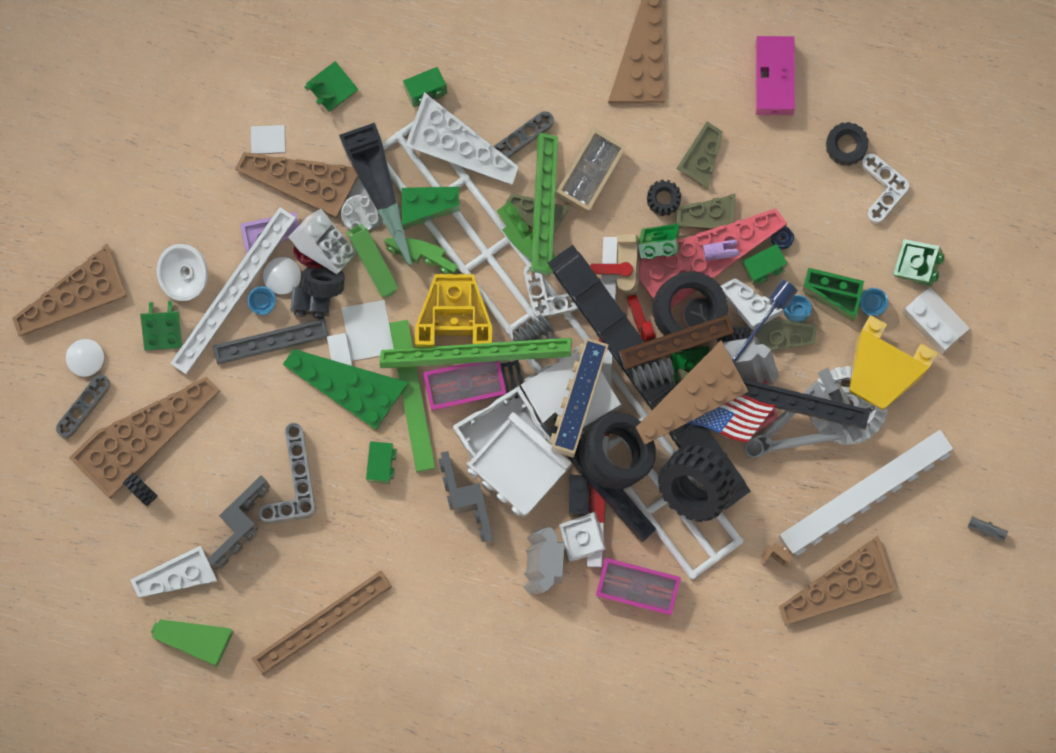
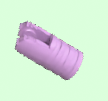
[703,240,740,262]

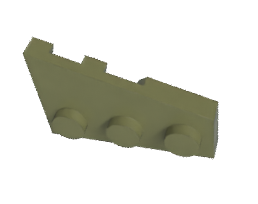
[676,121,723,190]
[505,193,570,234]
[676,193,736,230]
[756,318,818,350]

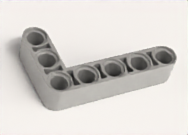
[259,423,316,524]

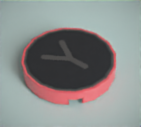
[682,296,709,328]

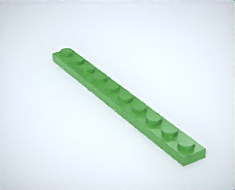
[379,338,572,368]

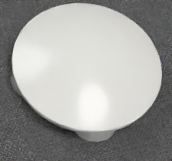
[341,195,379,231]
[263,257,301,294]
[66,339,105,377]

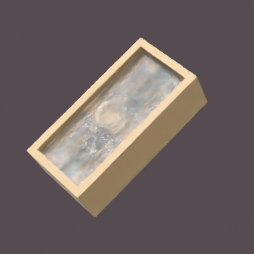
[555,128,626,214]

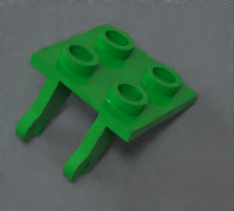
[304,61,358,112]
[140,300,183,351]

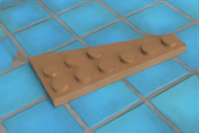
[608,0,665,103]
[235,152,358,219]
[12,243,127,337]
[779,535,896,626]

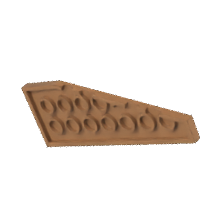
[69,377,220,499]

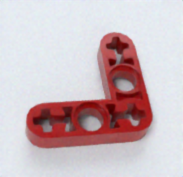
[627,294,656,342]

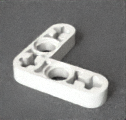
[862,153,909,224]
[524,264,579,318]

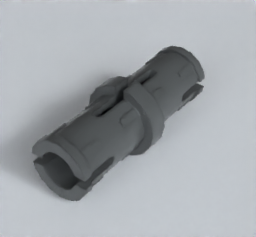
[967,516,1008,542]

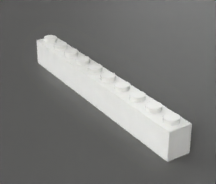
[778,430,953,556]

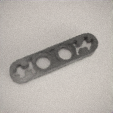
[493,111,553,158]
[56,375,111,438]

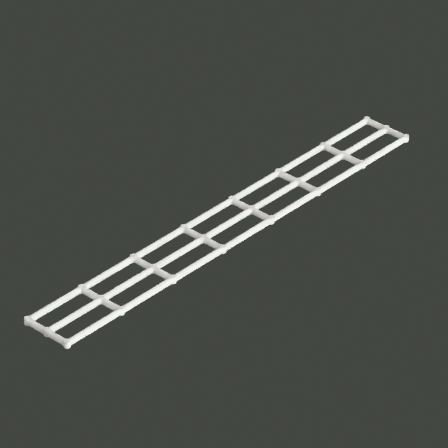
[382,121,743,580]

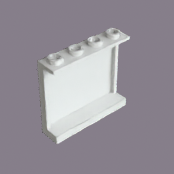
[521,346,624,431]
[467,412,571,517]

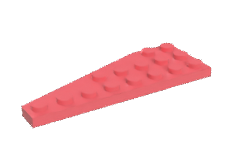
[639,208,787,309]

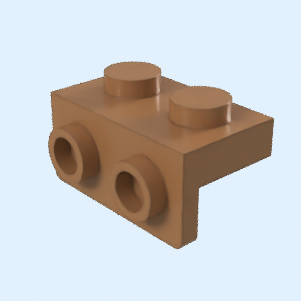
[760,543,793,567]

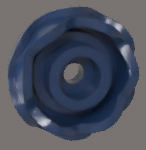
[770,226,794,249]

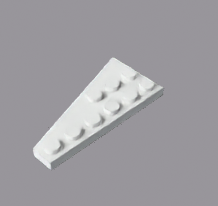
[405,92,519,185]

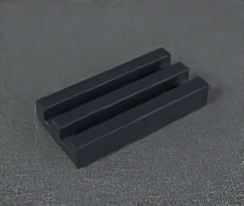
[500,360,526,400]

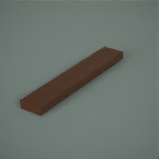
[619,315,734,369]

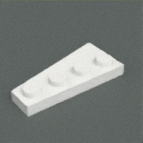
[130,546,218,598]

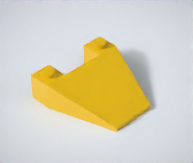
[415,274,493,348]
[849,315,937,411]

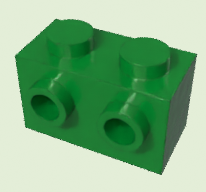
[403,66,448,107]
[742,244,788,285]
[366,441,397,484]

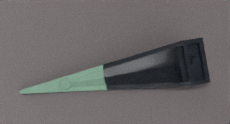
[339,122,412,267]

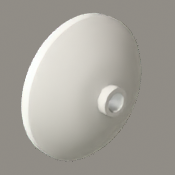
[157,244,208,301]

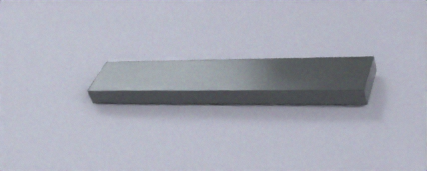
[213,319,329,365]

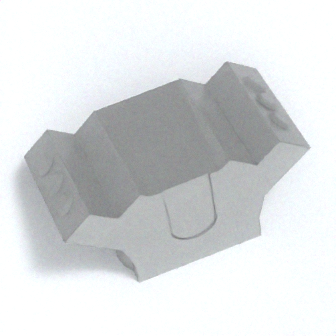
[723,338,779,385]
[523,527,565,595]

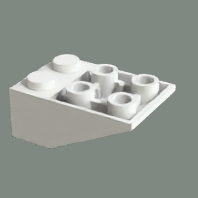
[289,209,356,274]

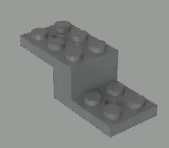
[438,451,494,546]
[207,475,270,570]

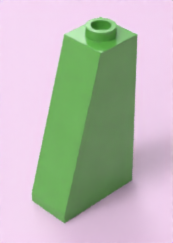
[345,224,398,297]
[151,619,234,667]

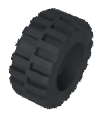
[658,445,736,522]

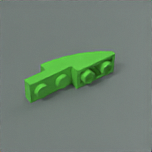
[497,201,555,260]
[384,238,458,274]

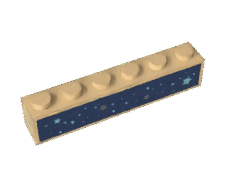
[549,338,608,458]

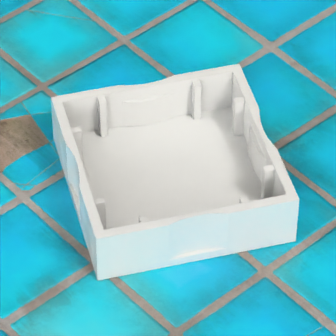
[453,386,553,494]

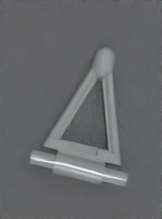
[745,368,863,458]

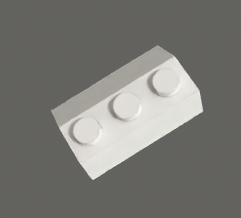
[903,287,970,354]

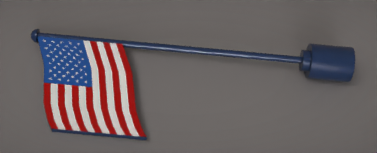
[685,279,798,443]

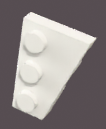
[720,278,784,330]

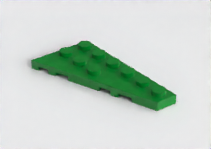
[282,349,409,430]

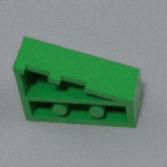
[402,186,460,230]
[802,268,864,322]

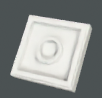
[559,512,606,562]

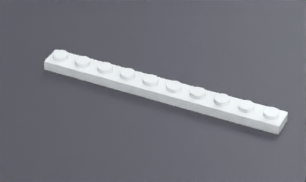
[170,207,296,375]

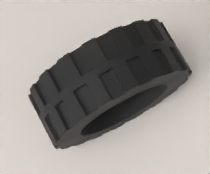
[826,122,869,166]
[302,267,345,298]

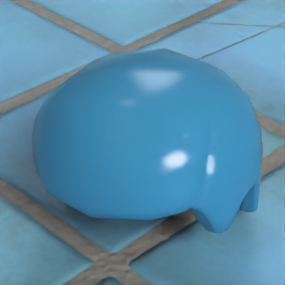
[247,287,277,315]
[860,288,889,317]
[784,295,812,322]

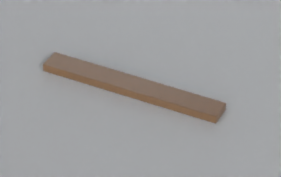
[252,571,392,675]

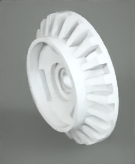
[810,366,887,445]

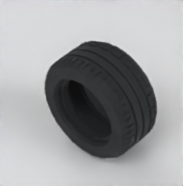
[652,271,728,336]
[579,412,656,490]

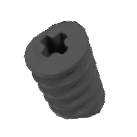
[512,314,555,341]
[631,358,674,391]

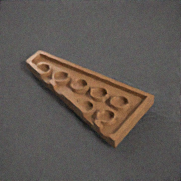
[636,341,748,445]

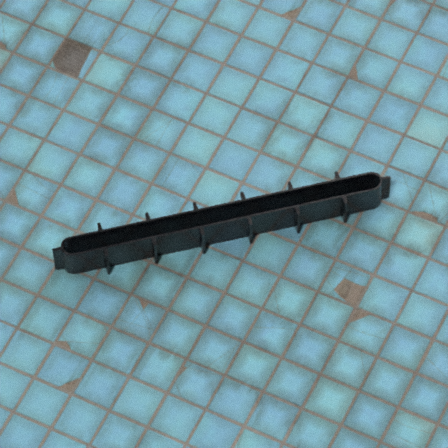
[547,245,751,510]

